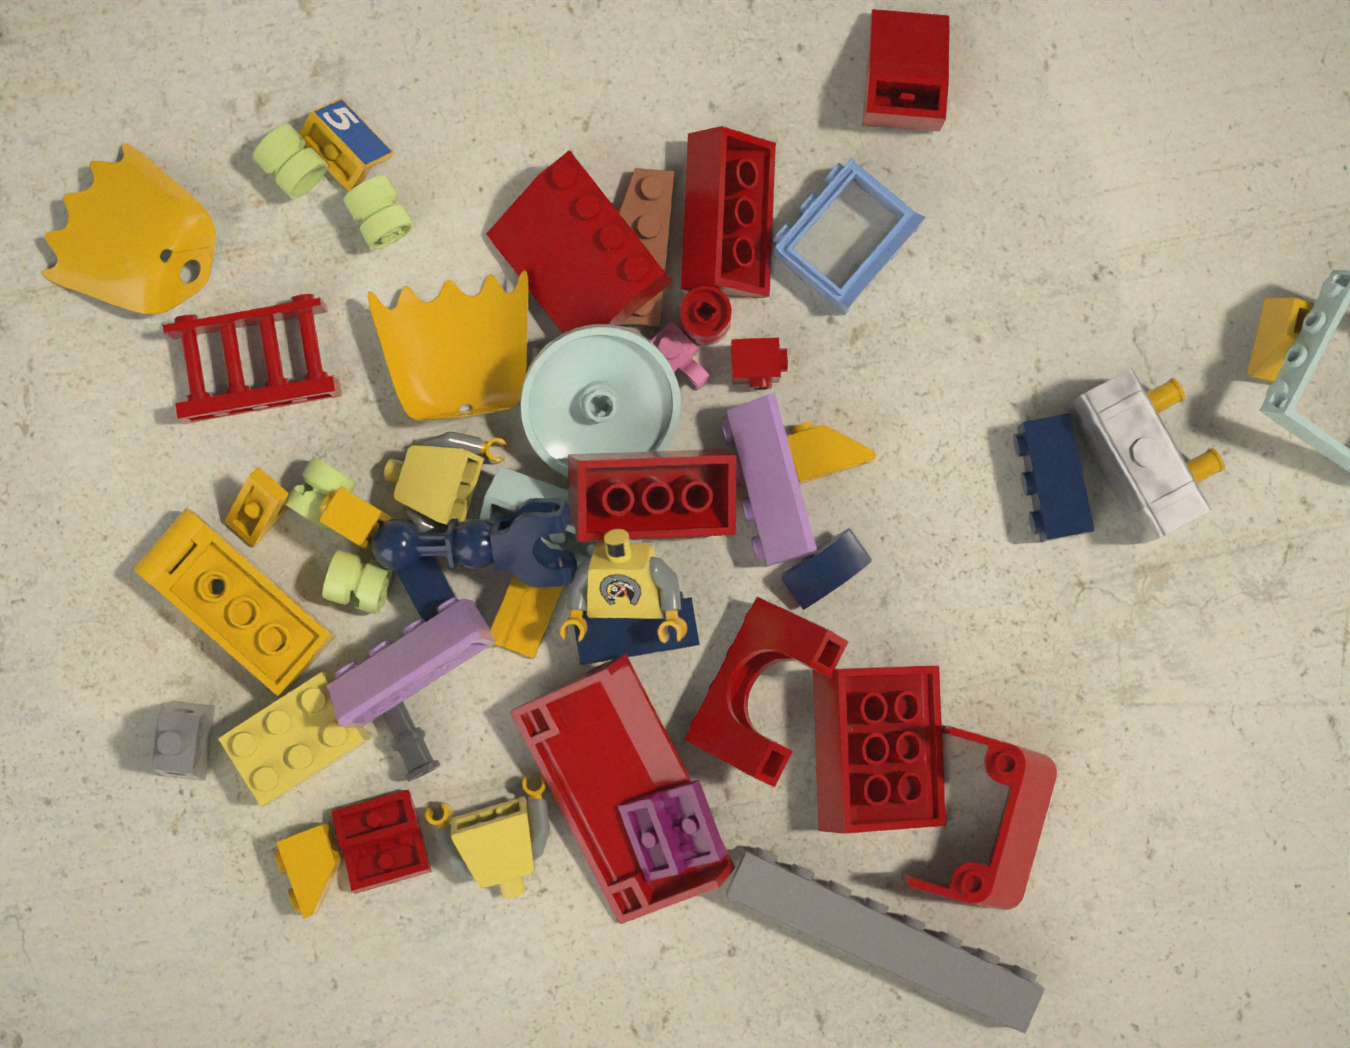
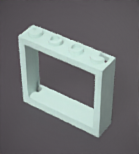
[1259,270,1350,473]

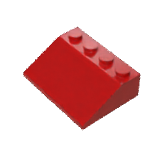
[486,150,673,334]
[812,665,946,834]

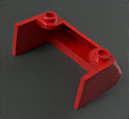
[901,725,1057,910]

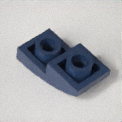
[781,528,872,610]
[396,556,457,622]

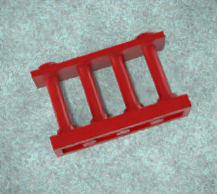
[162,294,342,424]

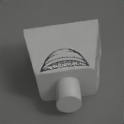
[152,701,215,781]

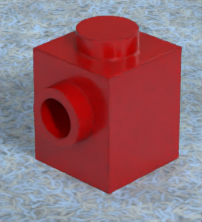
[730,337,788,390]

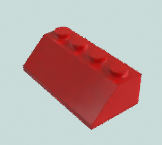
[681,126,776,298]
[568,449,736,542]

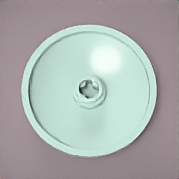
[520,324,681,477]

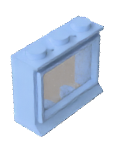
[773,158,926,315]

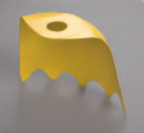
[41,143,216,314]
[368,270,529,421]

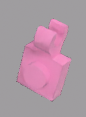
[650,321,710,390]

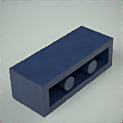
[1013,413,1095,543]
[574,591,700,665]

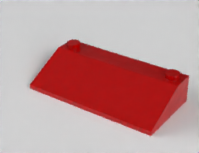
[510,654,736,924]

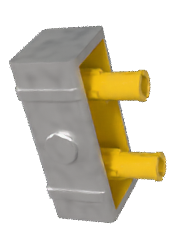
[1066,368,1225,544]

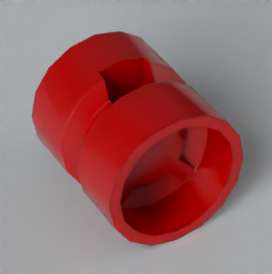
[680,285,732,346]

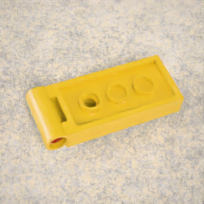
[133,507,336,696]

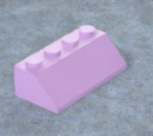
[720,393,817,567]
[327,597,496,727]

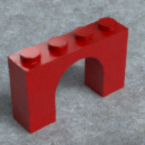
[684,597,849,788]

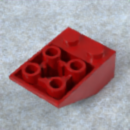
[862,9,950,132]

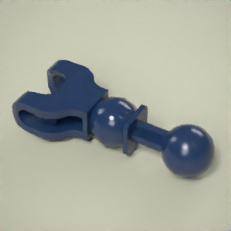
[371,498,577,587]

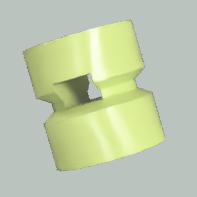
[252,124,328,200]
[343,175,414,250]
[283,456,358,531]
[322,549,393,615]

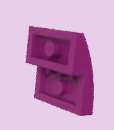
[618,779,727,881]

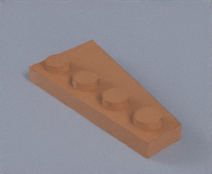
[619,168,674,329]

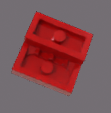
[331,789,432,894]

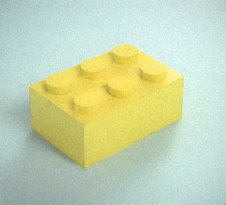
[218,672,371,807]

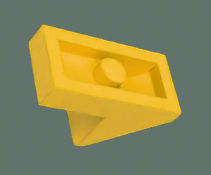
[224,467,289,547]

